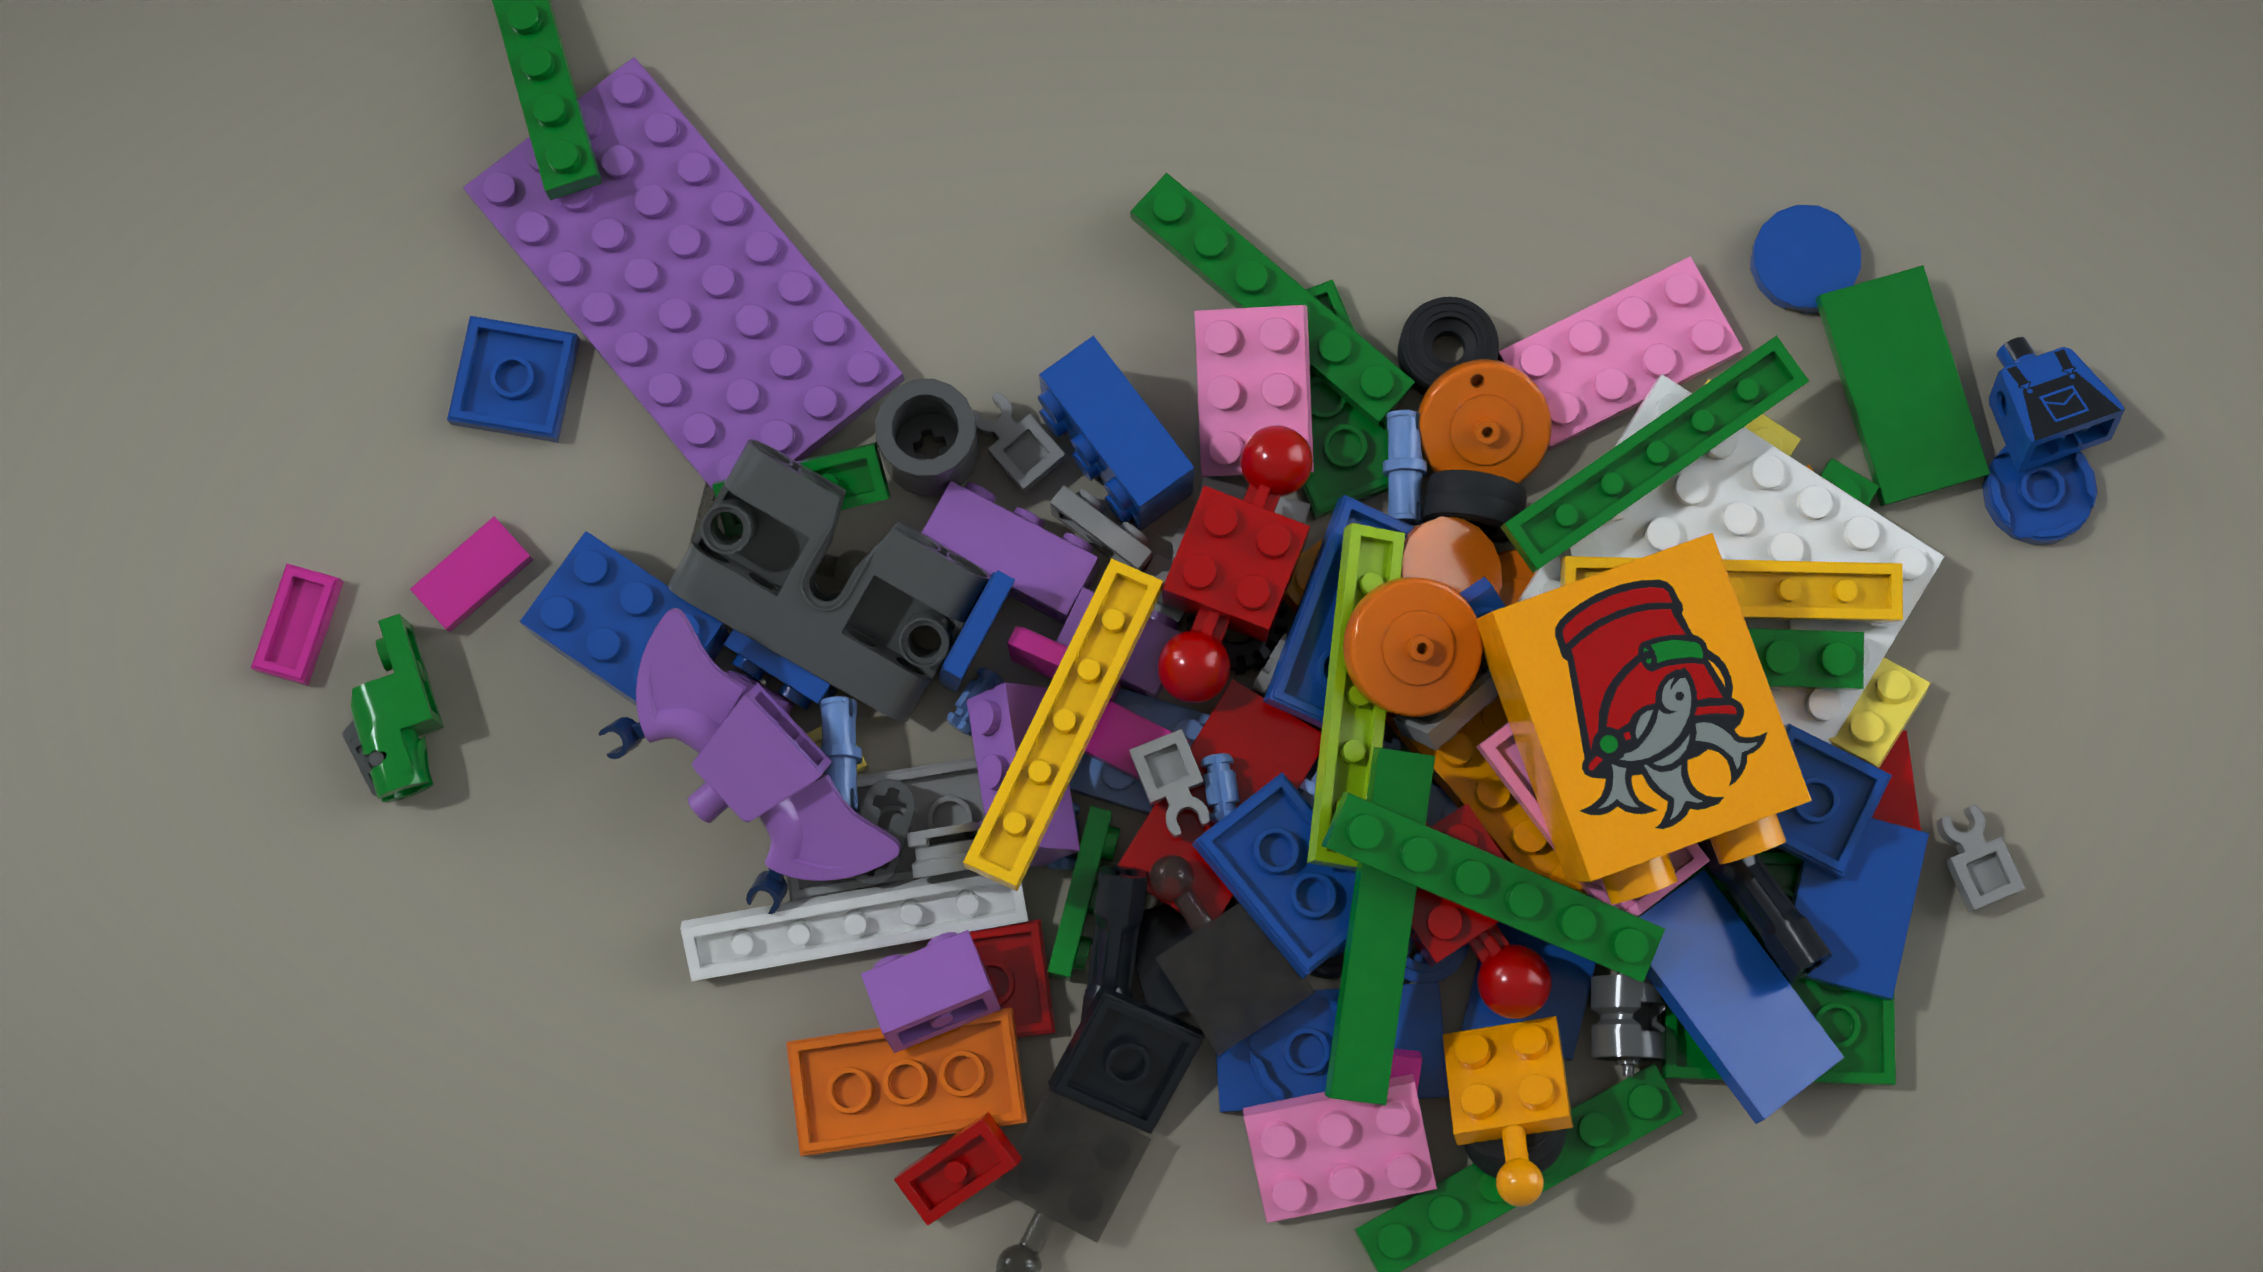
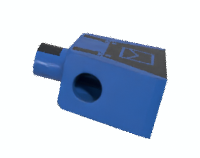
[1989,337,2125,473]

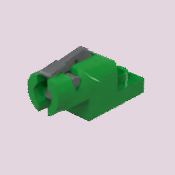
[342,614,444,803]

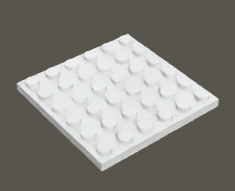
[1517,374,1945,744]

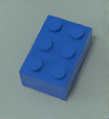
[1037,335,1195,531]
[520,531,730,706]

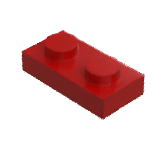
[894,1112,1022,1226]

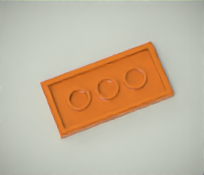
[786,1008,1029,1157]

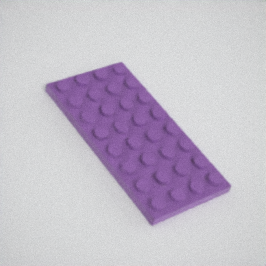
[463,57,905,492]

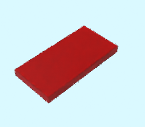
[1118,679,1321,932]

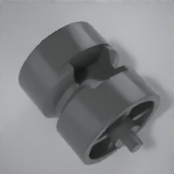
[1591,972,1666,1077]

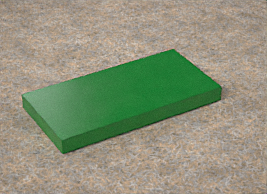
[1815,265,1990,507]
[1301,279,1388,520]

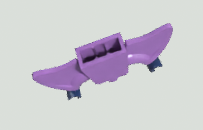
[599,608,902,915]

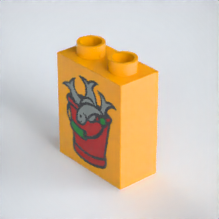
[1475,533,1812,904]

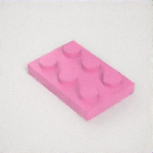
[1194,305,1314,477]
[1243,1074,1437,1223]

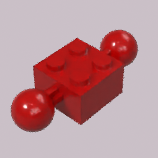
[1158,425,1313,703]
[1410,803,1552,1019]

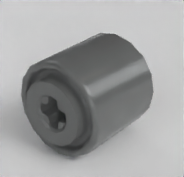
[875,379,979,497]

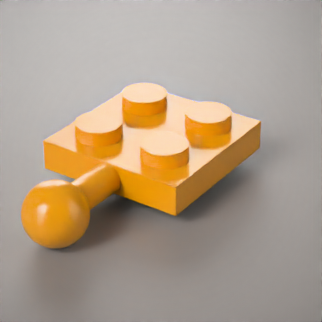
[1442,1016,1573,1207]

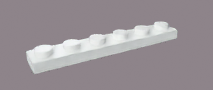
[680,870,1028,981]

